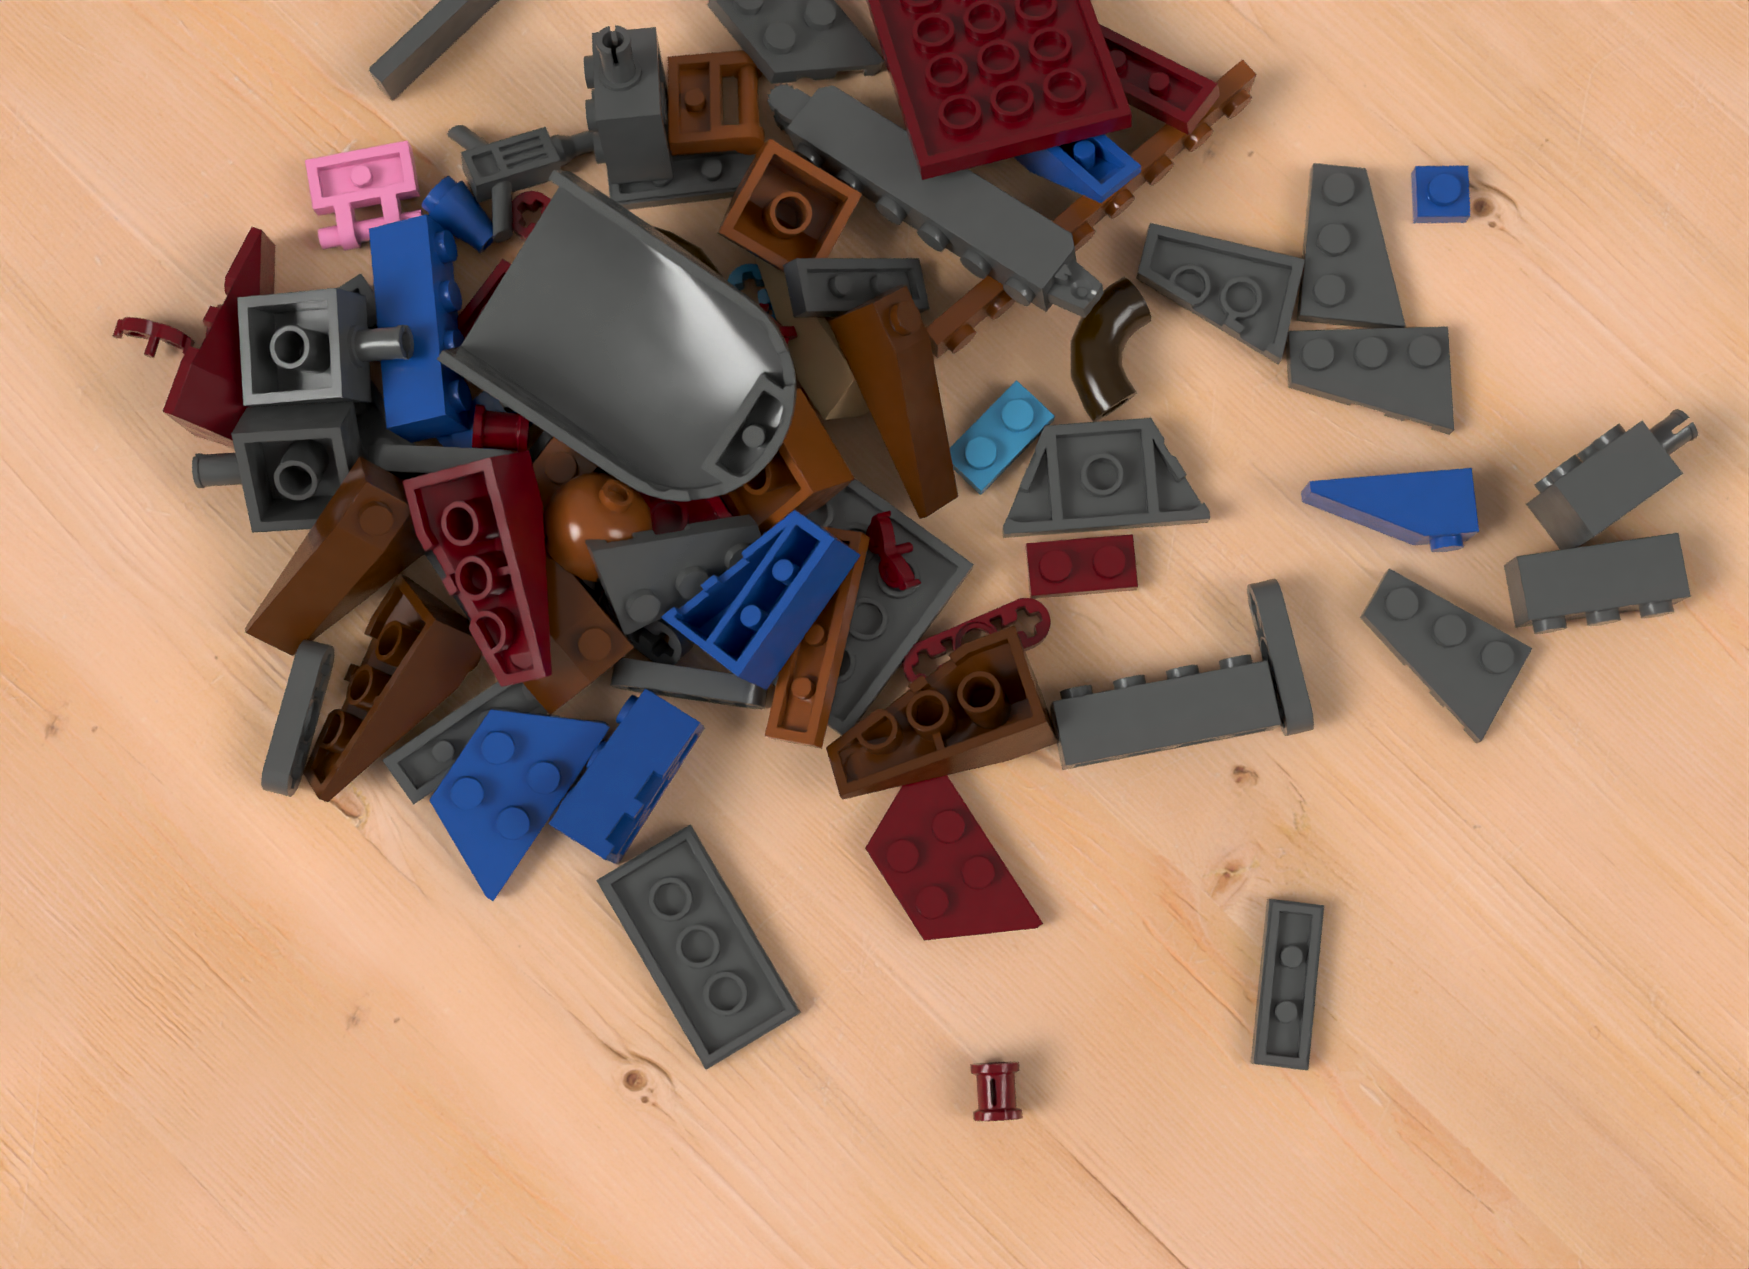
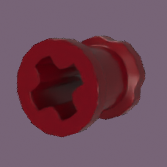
[472,404,530,452]
[970,1062,1023,1121]

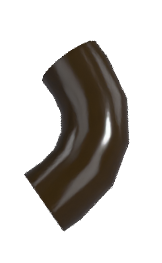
[1070,277,1151,422]

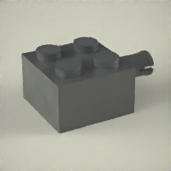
[584,25,673,184]
[237,288,414,407]
[192,401,363,533]
[1526,409,1698,550]

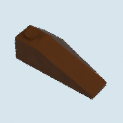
[829,284,958,519]
[245,457,426,656]
[522,540,634,715]
[303,573,482,802]
[826,625,1059,799]

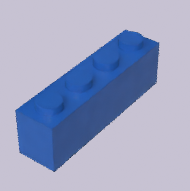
[369,214,472,443]

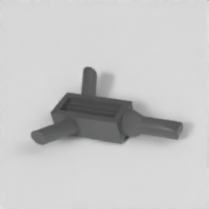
[447,125,594,243]

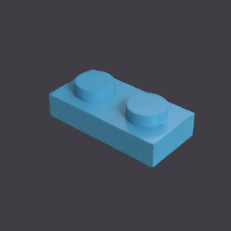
[950,380,1055,495]

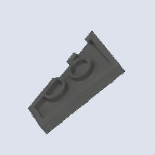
[1286,326,1454,435]
[584,514,761,635]
[1360,568,1532,743]

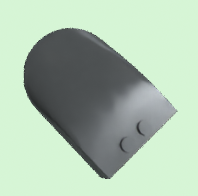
[437,170,797,501]

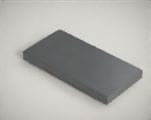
[596,825,801,1070]

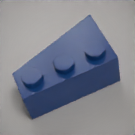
[661,510,861,690]
[549,688,705,865]

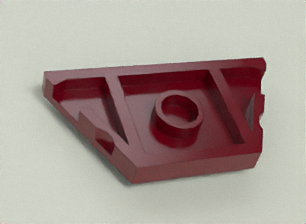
[865,775,1043,941]

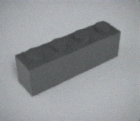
[1050,655,1281,770]

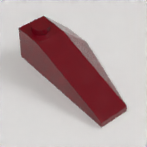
[162,227,275,448]
[402,450,552,687]

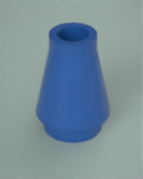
[421,176,494,253]

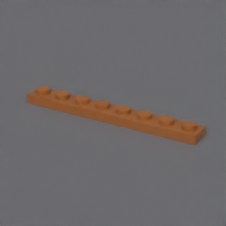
[926,59,1257,358]

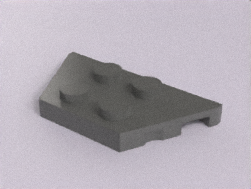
[707,0,884,84]
[1002,418,1210,538]

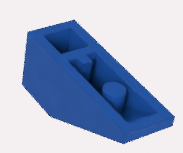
[1014,134,1141,203]
[1301,468,1479,552]

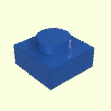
[1411,166,1470,223]

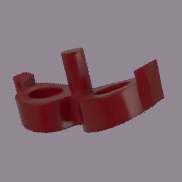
[113,317,195,358]
[866,510,921,591]

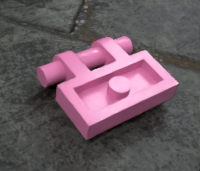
[305,140,424,251]

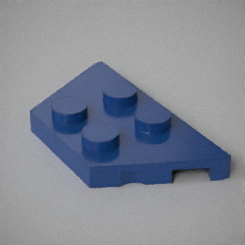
[429,708,610,901]

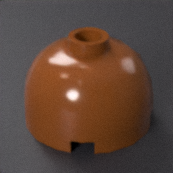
[543,472,652,582]

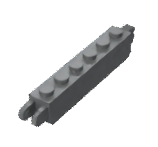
[767,83,1103,318]

